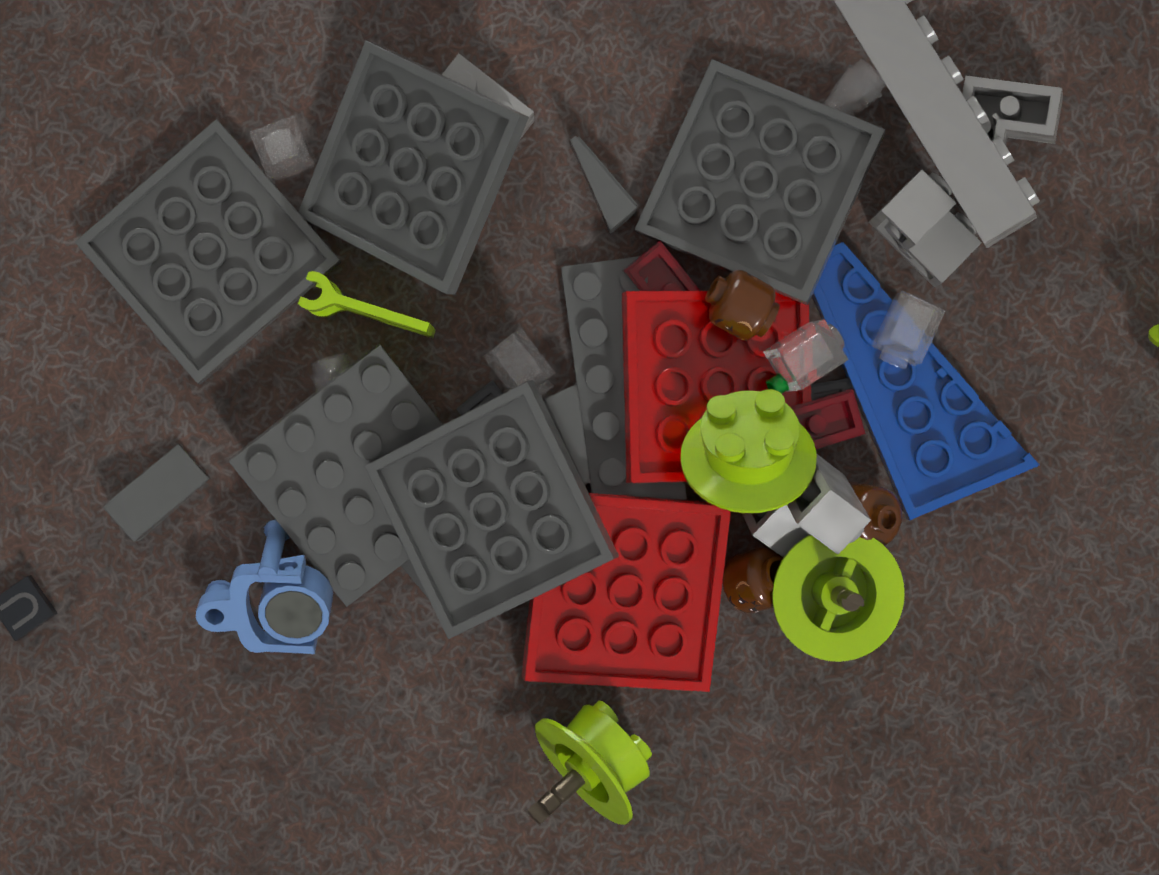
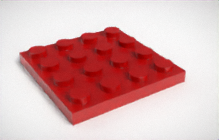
[622,291,812,483]
[522,493,731,692]

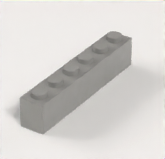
[834,0,1040,248]

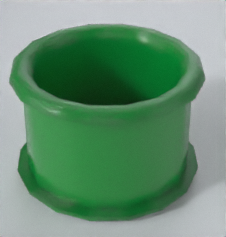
[766,373,789,394]

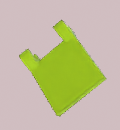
[298,271,436,338]

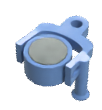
[196,519,333,654]

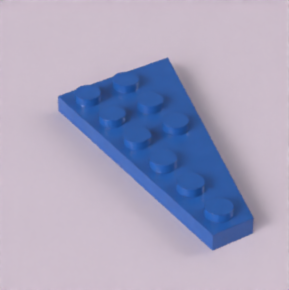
[812,242,1040,520]

